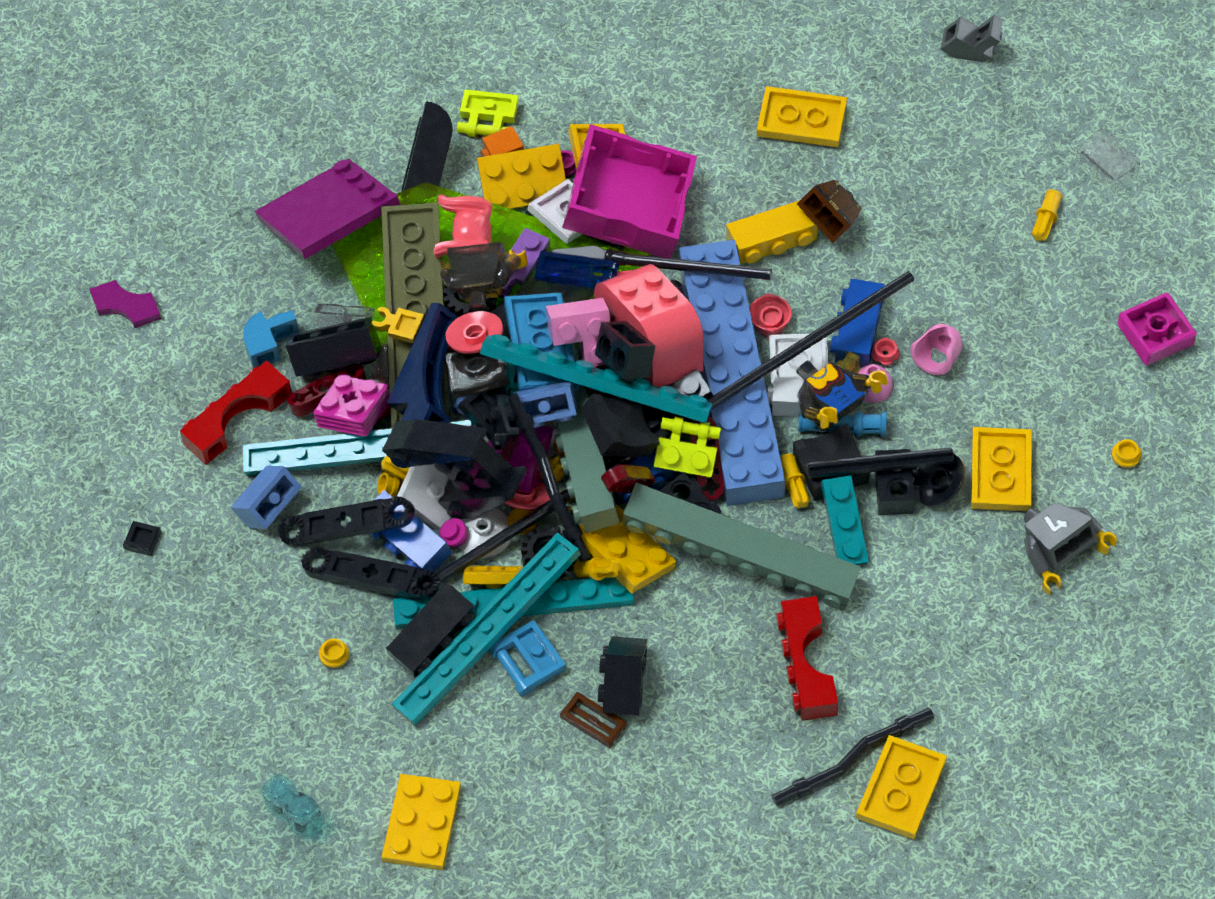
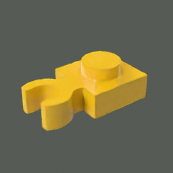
[372,307,425,343]

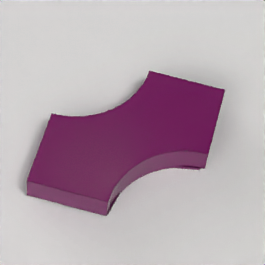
[89,280,161,328]

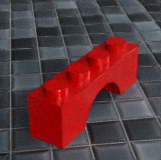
[180,360,292,465]
[776,596,838,721]

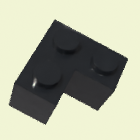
[598,636,648,716]

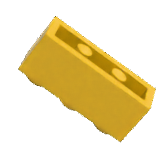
[726,200,818,264]

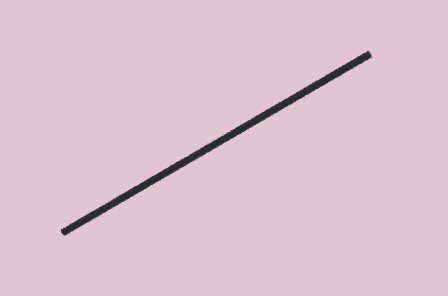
[421,271,914,591]

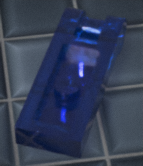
[535,251,619,289]

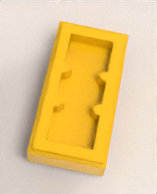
[463,565,524,588]

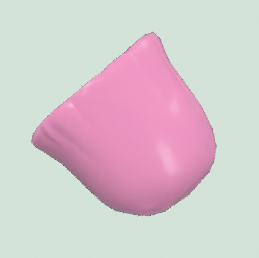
[910,324,963,375]

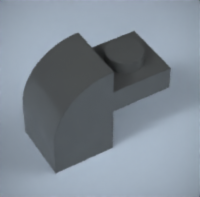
[940,15,1003,62]

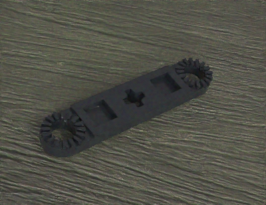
[278,496,415,546]
[301,547,442,601]

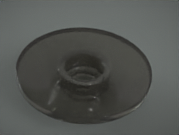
[371,342,390,393]

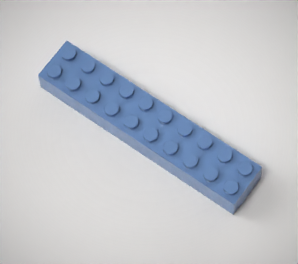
[679,240,785,506]

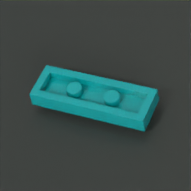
[821,475,869,565]

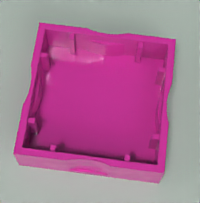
[562,124,697,258]

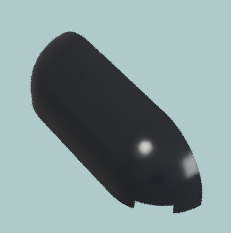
[400,101,453,205]

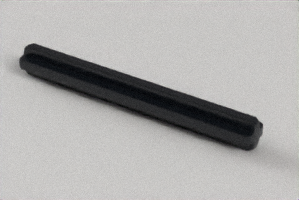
[807,448,954,478]

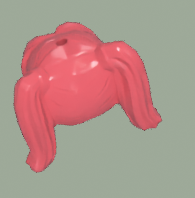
[433,194,492,260]

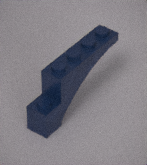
[387,303,458,423]

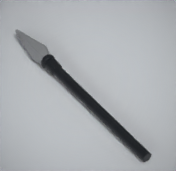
[552,246,773,280]

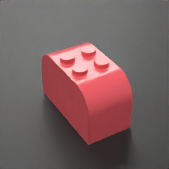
[594,264,703,387]

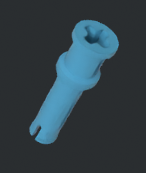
[798,411,887,437]

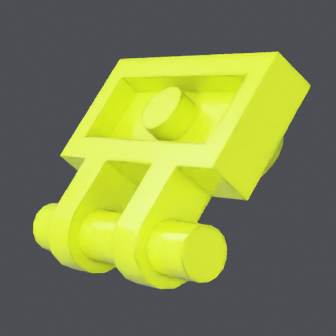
[457,90,519,137]
[654,416,721,477]

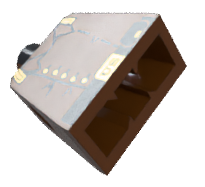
[797,180,862,243]

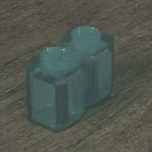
[260,774,324,840]

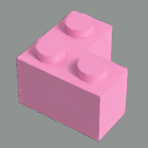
[546,298,610,367]

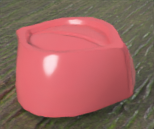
[749,293,792,340]

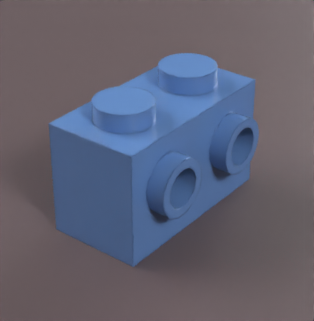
[514,381,578,428]
[230,465,302,529]

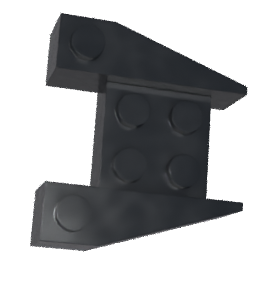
[382,419,527,520]

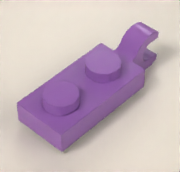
[496,228,550,298]

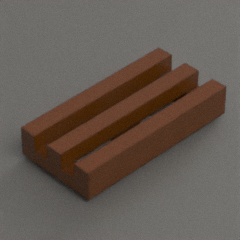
[560,692,627,749]

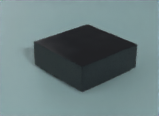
[123,521,162,556]

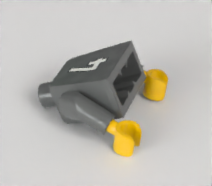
[1024,502,1117,595]

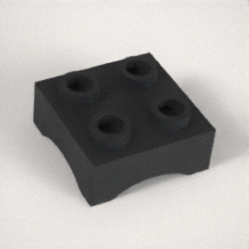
[581,394,660,457]
[793,424,870,501]

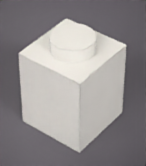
[767,376,809,417]

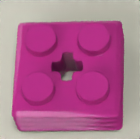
[1117,292,1197,365]
[313,375,390,436]

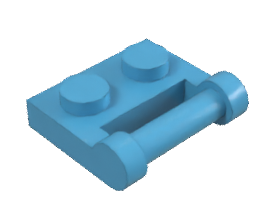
[488,620,566,697]

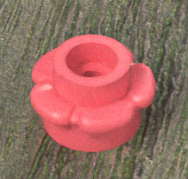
[871,338,900,365]

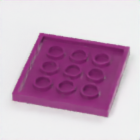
[255,158,401,259]

